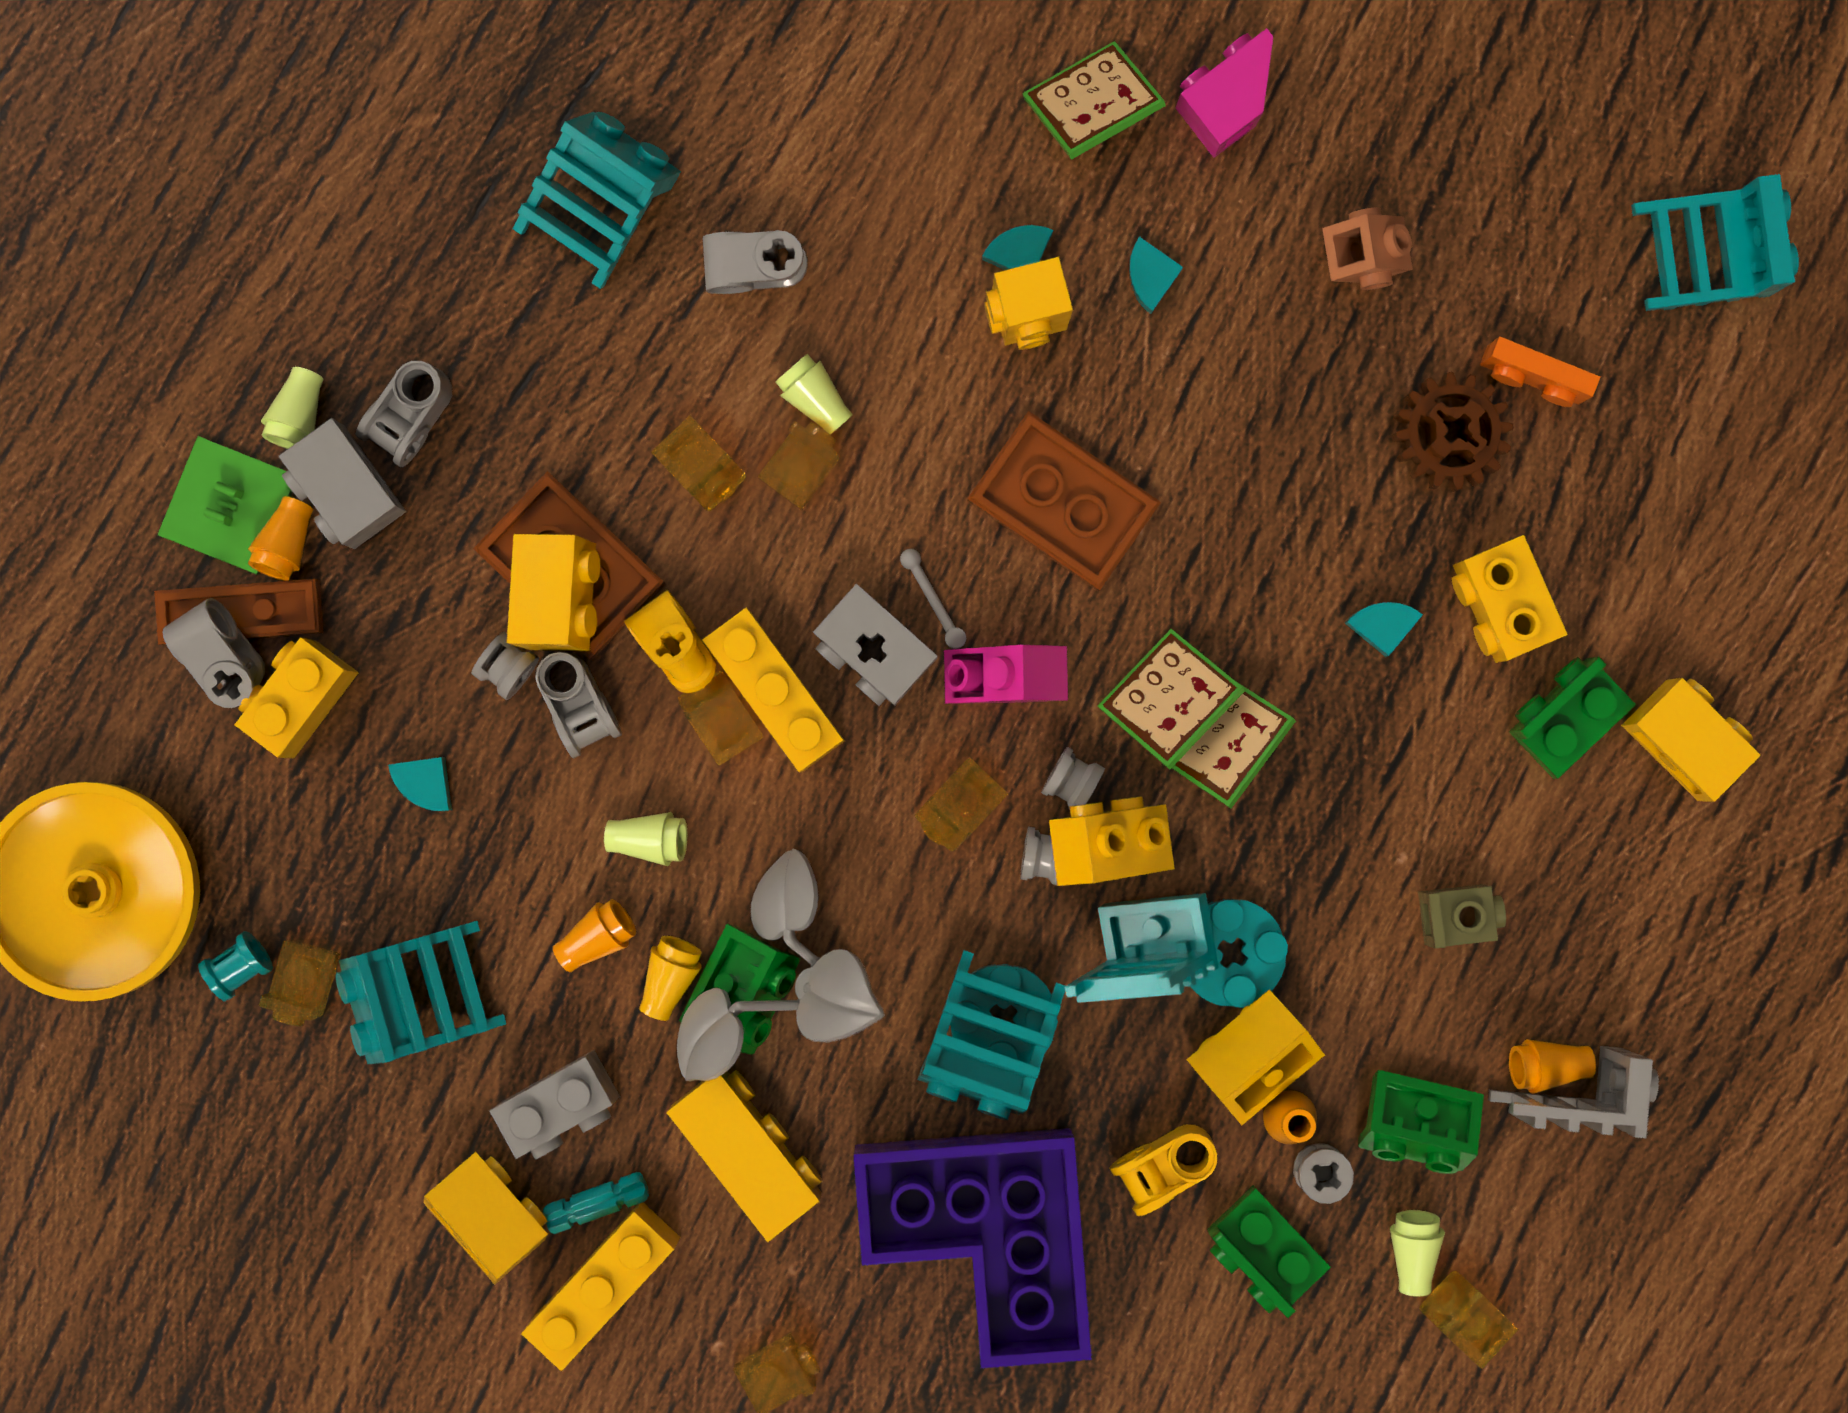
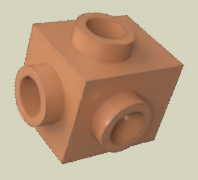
[1322,208,1413,290]

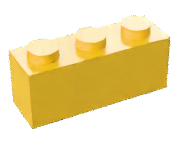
[702,608,845,773]
[666,1070,823,1242]
[521,1202,681,1371]

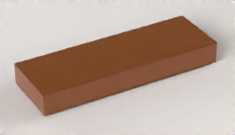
[154,579,324,646]

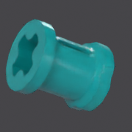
[198,931,273,1001]

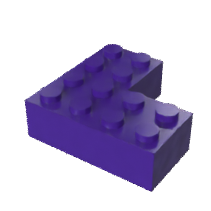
[853,1128,1092,1368]

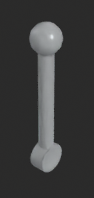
[900,548,966,649]

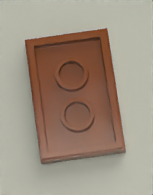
[967,411,1161,592]
[473,471,666,660]

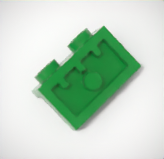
[1509,656,1636,779]
[679,924,800,1055]
[1358,1070,1484,1174]
[1207,1185,1331,1318]

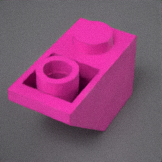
[1175,28,1273,158]
[944,645,1068,704]

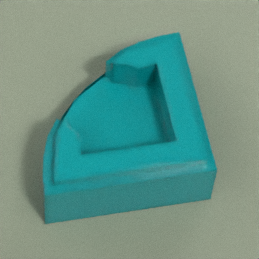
[982,225,1053,270]
[1129,237,1183,314]
[1345,602,1423,657]
[388,757,452,811]

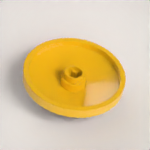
[0,782,200,1002]

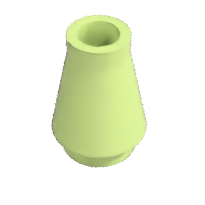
[775,354,853,435]
[261,367,323,449]
[604,812,688,866]
[1390,1210,1445,1296]

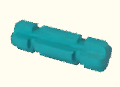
[543,1172,649,1234]

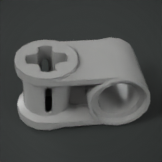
[702,230,808,294]
[355,361,452,467]
[162,598,265,708]
[535,652,622,759]

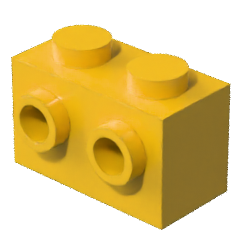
[984,257,1073,350]
[507,534,600,651]
[1452,535,1568,663]
[234,637,359,758]
[1621,678,1761,802]
[1049,796,1175,886]
[1186,989,1325,1125]
[424,1152,548,1285]

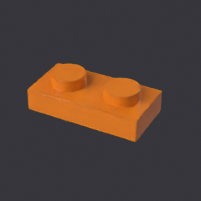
[1480,336,1601,407]

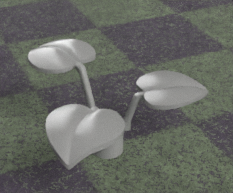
[677,849,885,1082]

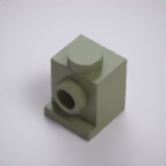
[1418,884,1506,949]

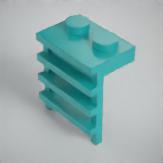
[512,112,681,289]
[1631,174,1799,311]
[1065,893,1219,1003]
[336,921,506,1064]
[917,950,1065,1120]

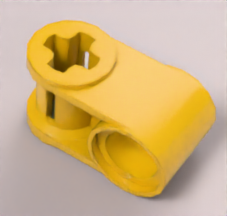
[624,589,716,693]
[1109,1124,1217,1216]

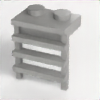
[1488,1046,1659,1138]

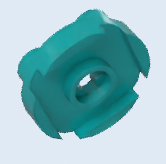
[1190,899,1288,1008]
[950,964,1058,1064]

